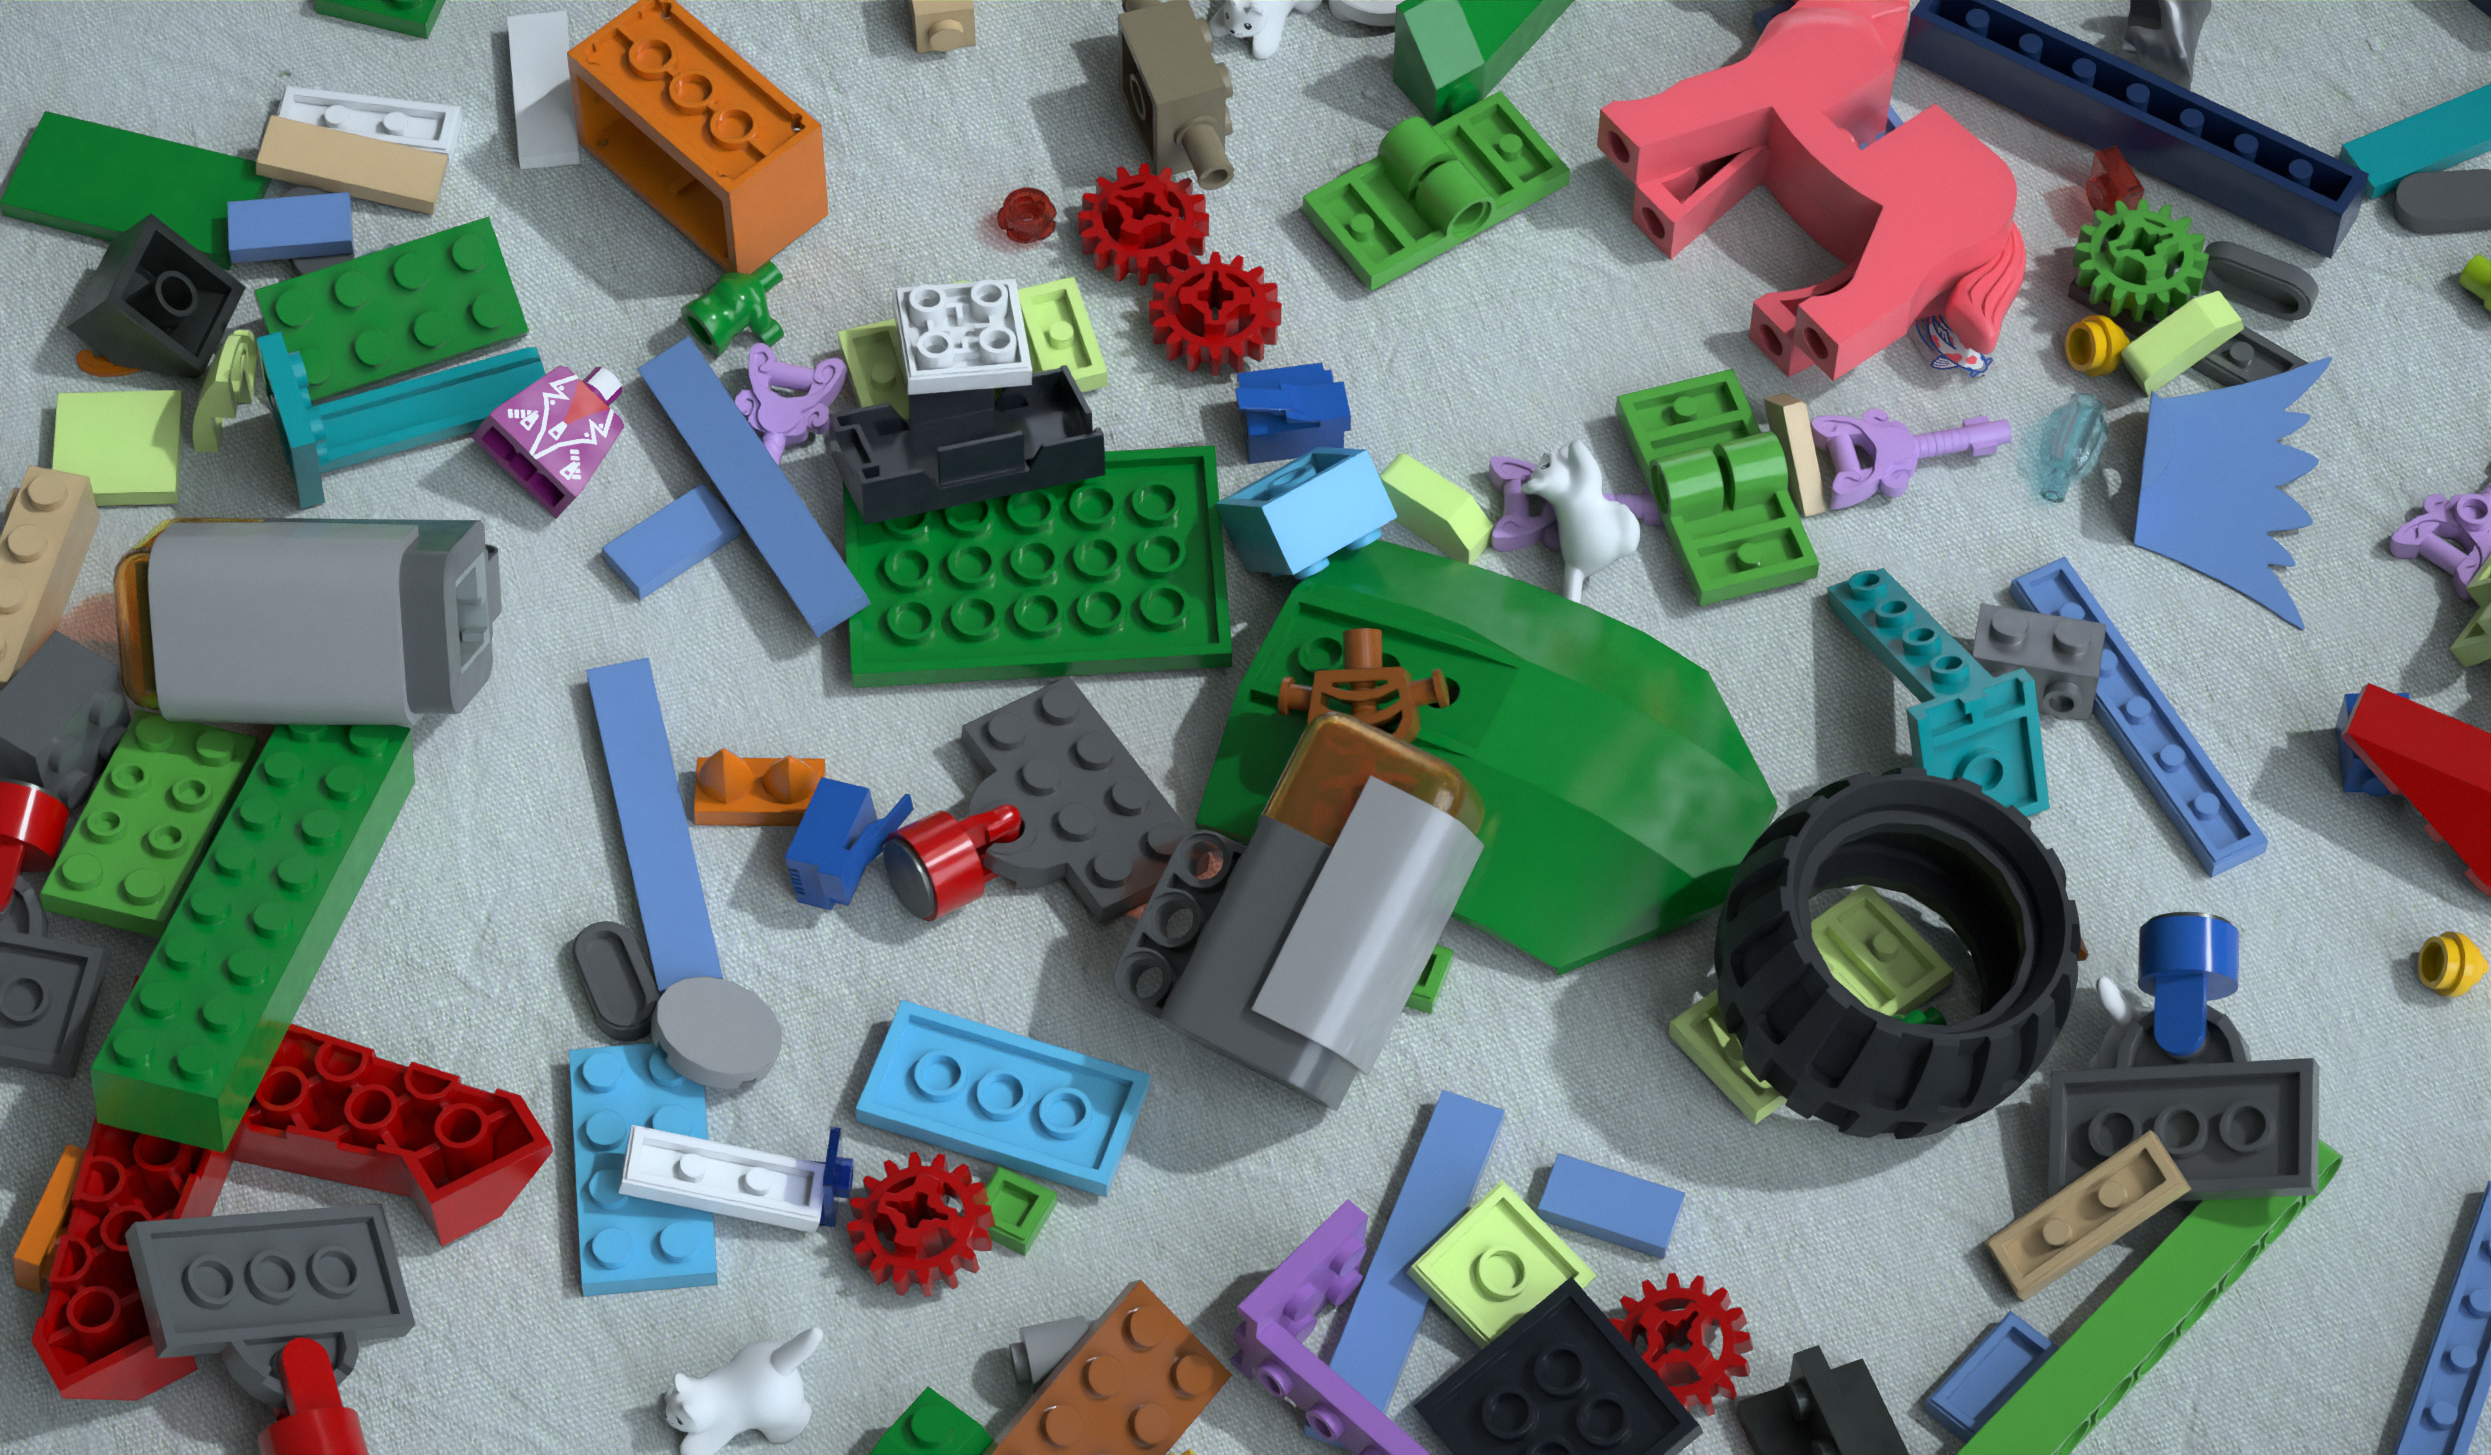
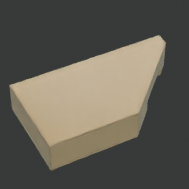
[1763,393,1827,517]

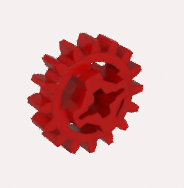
[1078,163,1209,286]
[1149,252,1282,376]
[847,1152,995,1297]
[1608,1273,1753,1416]

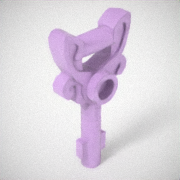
[735,343,848,525]
[1810,409,2011,510]
[1489,456,1665,552]
[2390,482,2491,601]

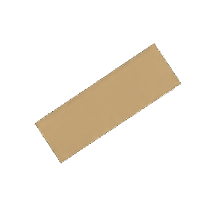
[256,115,448,215]
[1984,1130,2191,1301]

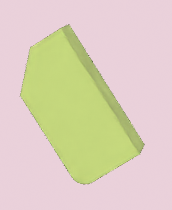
[2121,291,2244,397]
[1379,453,1493,565]

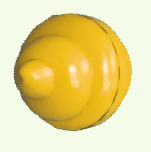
[2065,315,2130,377]
[2418,931,2489,997]

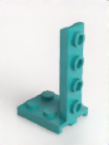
[256,331,546,509]
[1827,568,2050,817]

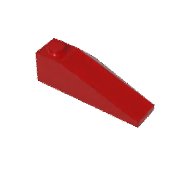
[2341,683,2491,897]

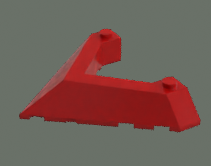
[31,975,553,1401]

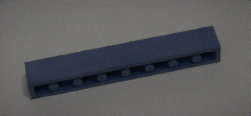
[1904,0,2369,259]

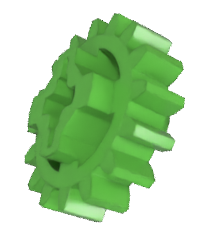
[2072,199,2209,322]

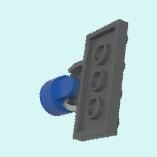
[2047,912,2320,1201]

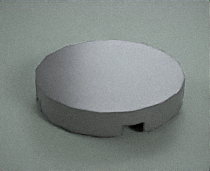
[650,976,782,1090]

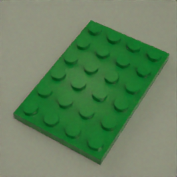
[842,445,1233,688]

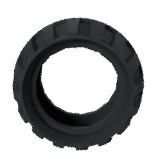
[1714,768,2081,1139]

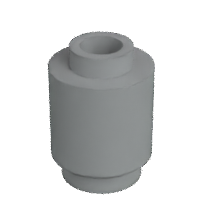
[1009,1315,1098,1394]

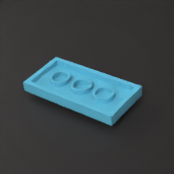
[855,1000,1150,1198]
[569,1042,718,1297]

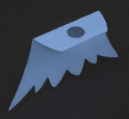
[2133,357,2332,630]

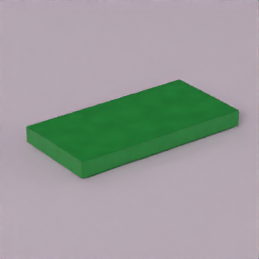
[0,111,272,270]

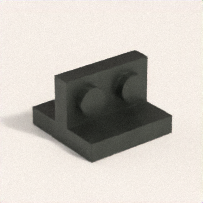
[1736,1345,1910,1455]

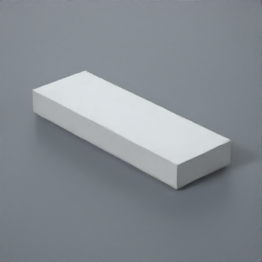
[507,11,580,169]
[276,86,463,166]
[618,1125,828,1233]

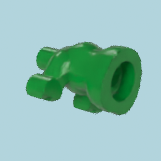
[681,261,784,357]

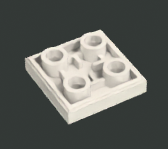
[892,279,1032,395]

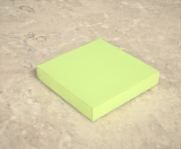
[52,390,185,506]
[1406,1180,1597,1349]

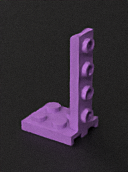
[1231,1199,1431,1455]

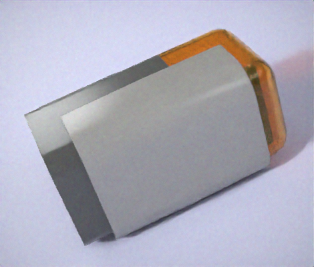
[113,517,502,725]
[1113,711,1485,1112]

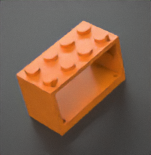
[567,0,829,274]

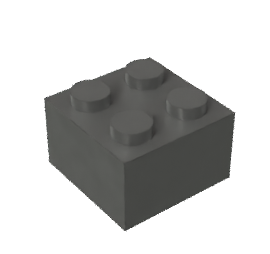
[0,630,131,810]

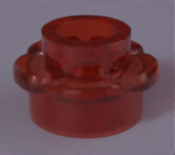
[997,187,1057,244]

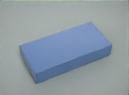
[227,192,354,263]
[602,483,741,600]
[1537,1153,1685,1259]
[1924,1310,2059,1443]

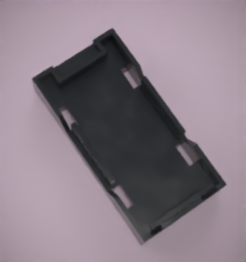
[828,365,1106,525]

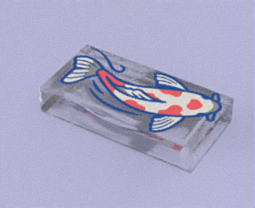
[1905,313,1999,396]

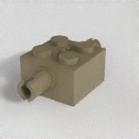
[1118,0,1235,190]

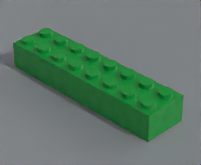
[90,724,415,1153]

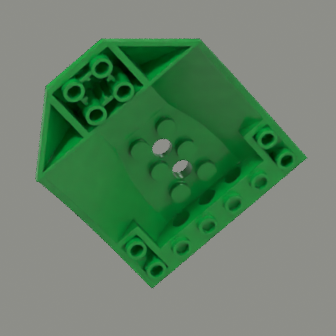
[1195,539,1778,976]

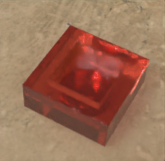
[2086,145,2144,216]

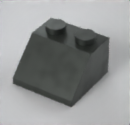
[67,213,246,379]

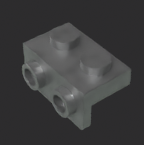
[1972,603,2106,721]

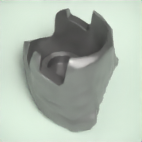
[2116,0,2211,90]

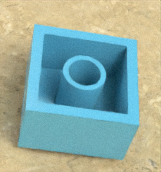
[1214,447,1398,579]

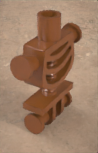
[1278,628,1450,838]

